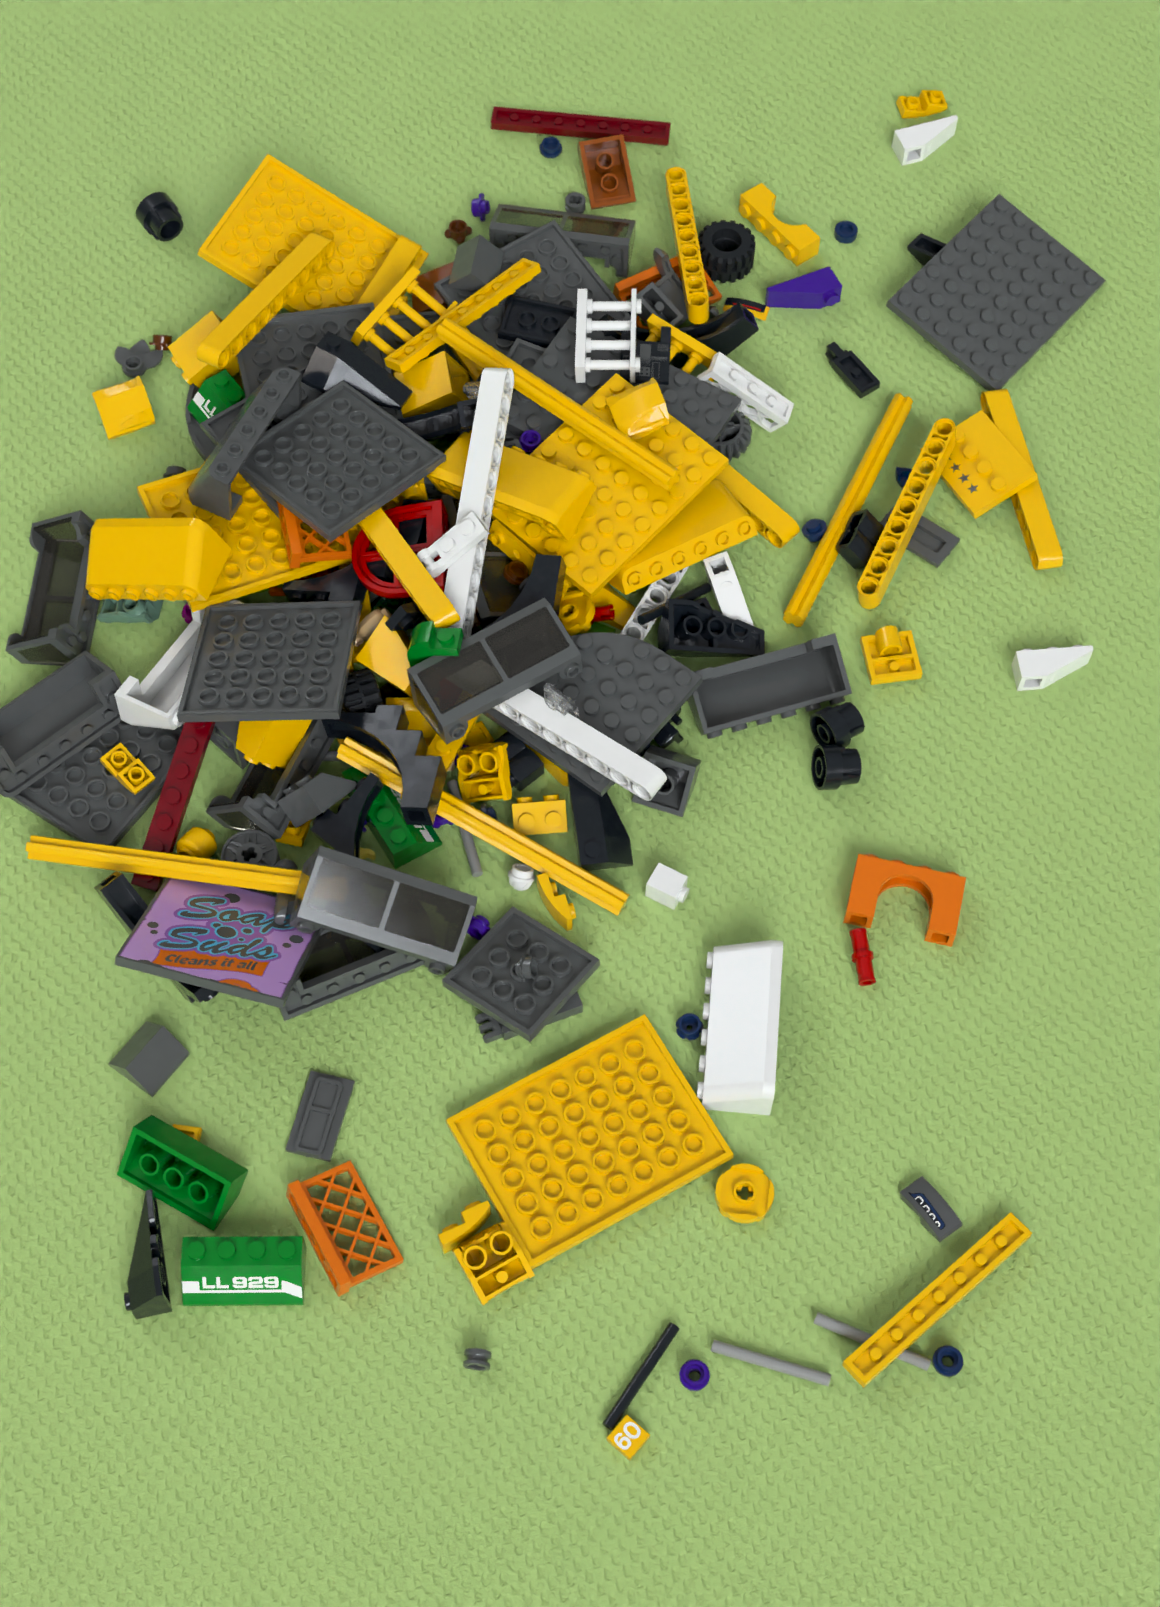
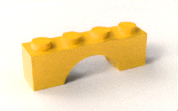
[739,183,820,266]

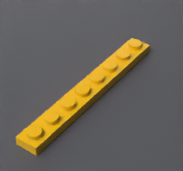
[384,258,541,373]
[842,1212,1032,1388]

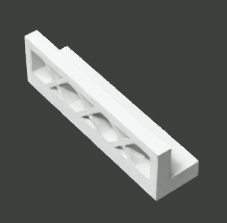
[697,352,794,433]

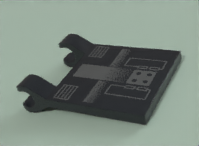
[619,326,671,385]

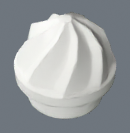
[508,863,535,891]

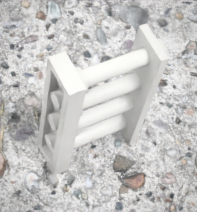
[575,289,642,383]

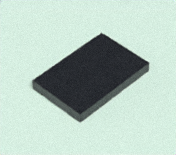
[498,295,577,348]

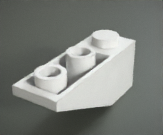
[892,115,958,166]
[703,551,754,626]
[1011,645,1093,691]

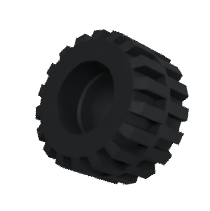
[698,220,756,283]
[343,668,384,713]

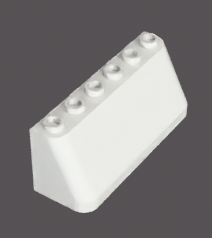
[114,599,244,730]
[697,940,783,1116]

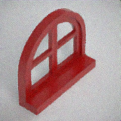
[352,500,448,599]

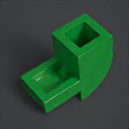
[407,621,464,667]

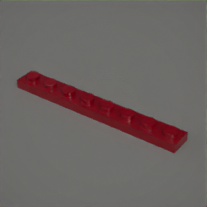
[491,107,671,146]
[131,722,215,892]

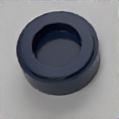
[834,221,858,244]

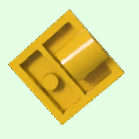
[860,625,923,685]

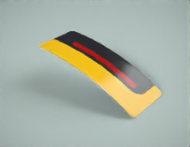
[723,297,770,321]

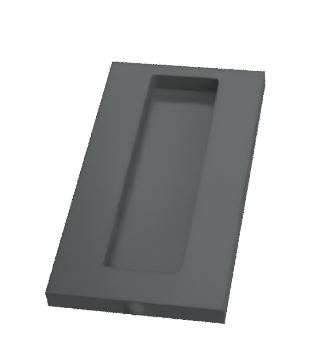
[880,505,960,568]
[285,1071,355,1162]

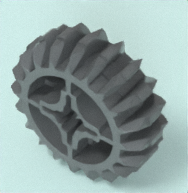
[712,410,752,463]

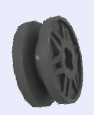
[221,829,280,890]

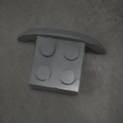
[637,248,719,328]

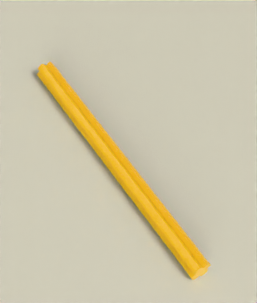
[436,318,681,490]
[783,393,913,627]
[336,736,630,916]
[26,835,349,901]

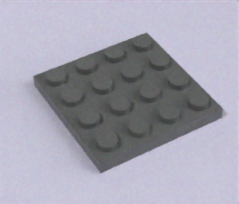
[442,906,600,1042]

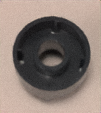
[136,192,183,242]
[810,702,865,747]
[811,744,862,790]

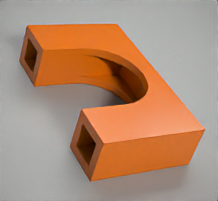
[843,854,966,947]

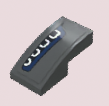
[900,1176,962,1242]

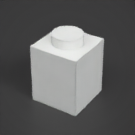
[645,863,690,910]

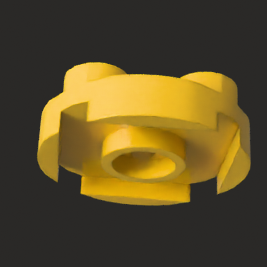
[553,591,595,639]
[715,1163,774,1223]

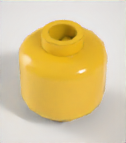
[176,827,217,858]

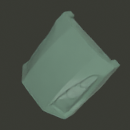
[97,599,163,624]

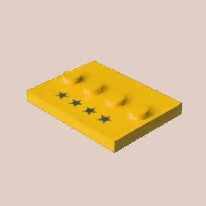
[920,410,1038,519]

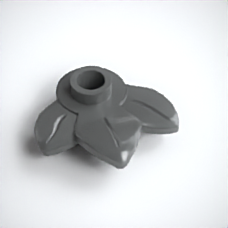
[115,340,163,378]

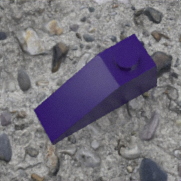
[765,266,842,309]

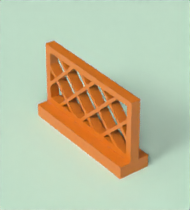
[613,256,722,329]
[276,501,352,568]
[286,1160,404,1297]

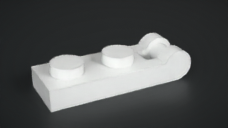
[416,511,490,578]

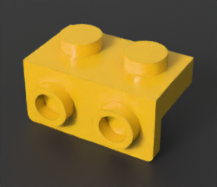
[511,794,568,835]

